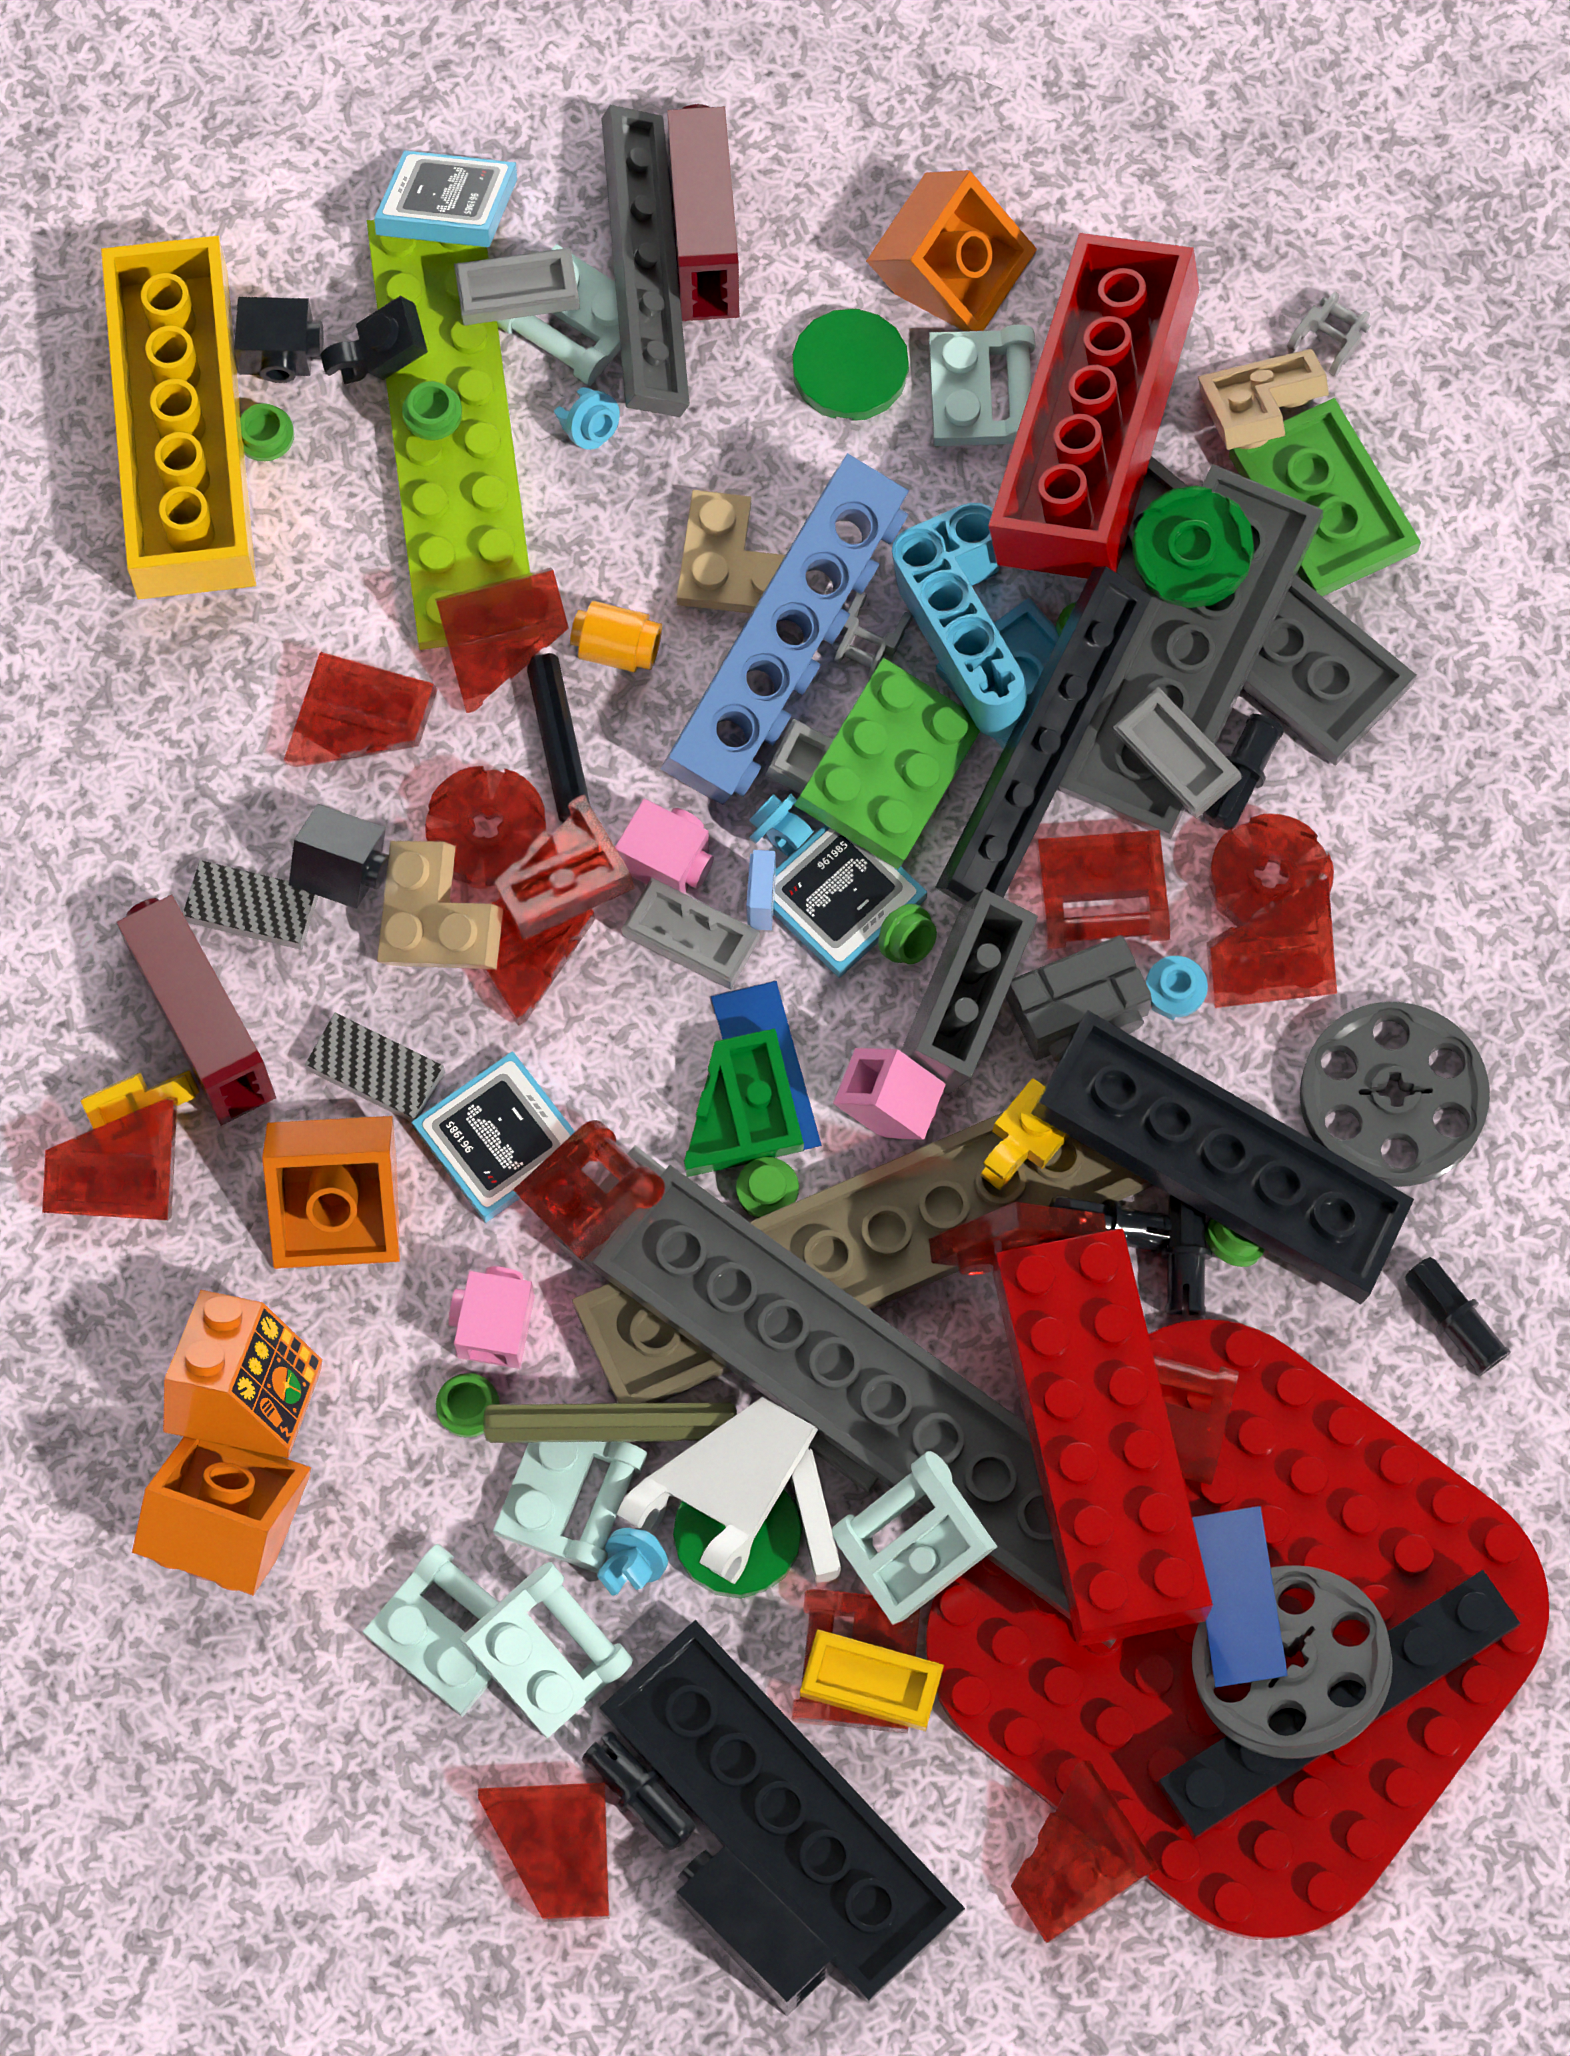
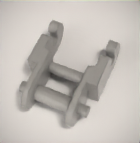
[1287,292,1371,377]
[832,593,913,677]

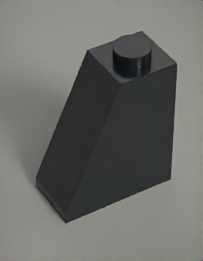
[676,1846,836,2016]

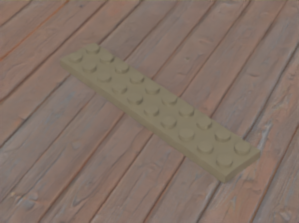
[572,1112,1154,1403]

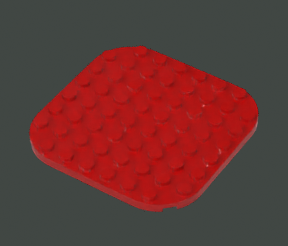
[926,1319,1549,1940]

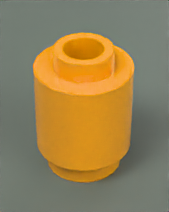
[570,601,662,673]

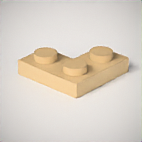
[1198,349,1329,450]
[677,490,785,613]
[377,841,503,969]

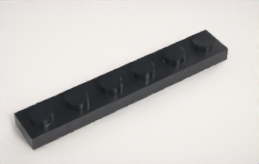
[935,566,1152,905]
[1157,1570,1521,1840]

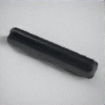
[527,653,591,824]

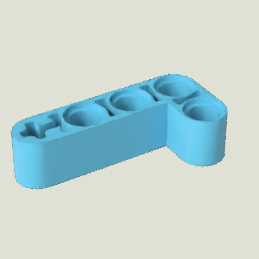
[892,503,1027,739]

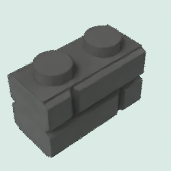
[1005,935,1152,1062]

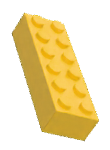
[101,235,257,600]

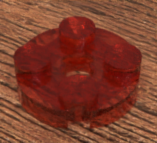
[425,766,547,889]
[1209,813,1334,937]

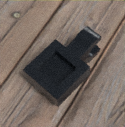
[320,295,428,384]

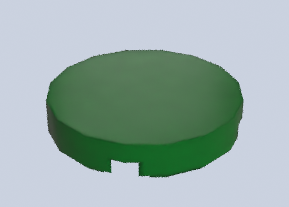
[792,309,909,421]
[1132,486,1254,608]
[673,1489,802,1599]

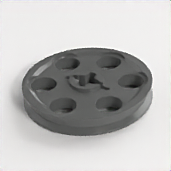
[1300,1002,1490,1187]
[1192,1566,1393,1759]

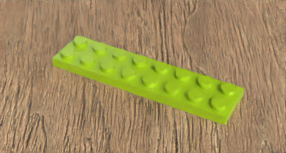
[366,219,538,650]

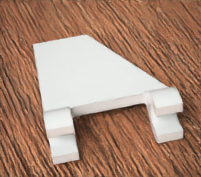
[617,1397,818,1584]

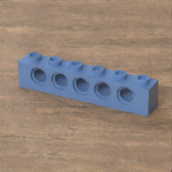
[660,453,909,805]

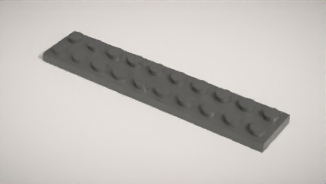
[592,1165,1117,1649]

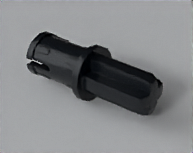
[1203,714,1284,831]
[1161,1194,1212,1316]
[1045,1196,1171,1254]
[1405,1257,1511,1377]
[582,1732,696,1850]

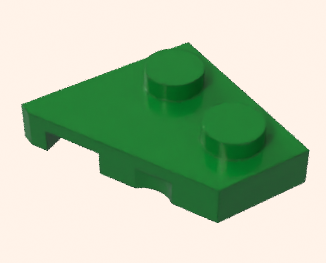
[684,1028,804,1177]

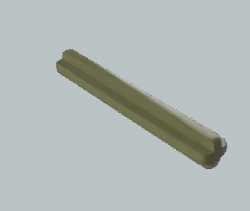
[483,1402,737,1443]

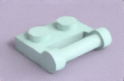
[497,244,621,386]
[929,325,1035,446]
[493,1442,648,1573]
[832,1451,997,1625]
[363,1544,537,1717]
[460,1562,633,1739]

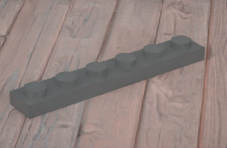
[601,104,690,417]

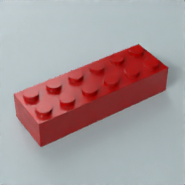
[988,233,1200,579]
[992,1228,1213,1647]

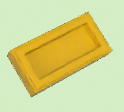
[799,1629,944,1732]

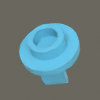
[554,387,620,450]
[748,794,813,857]
[1145,956,1208,1021]
[598,1528,668,1596]

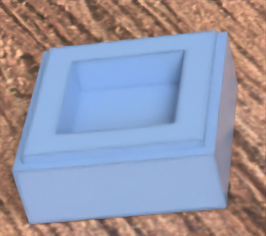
[746,850,776,930]

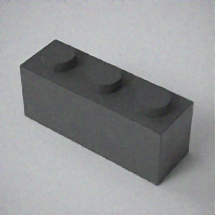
[901,889,1038,1095]

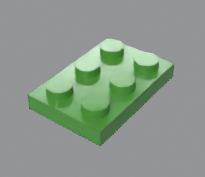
[1228,398,1421,597]
[794,657,980,870]

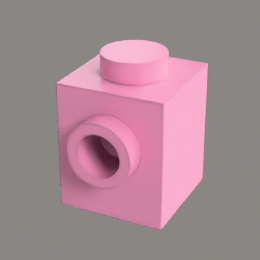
[614,798,714,894]
[833,1048,946,1140]
[449,1266,535,1369]

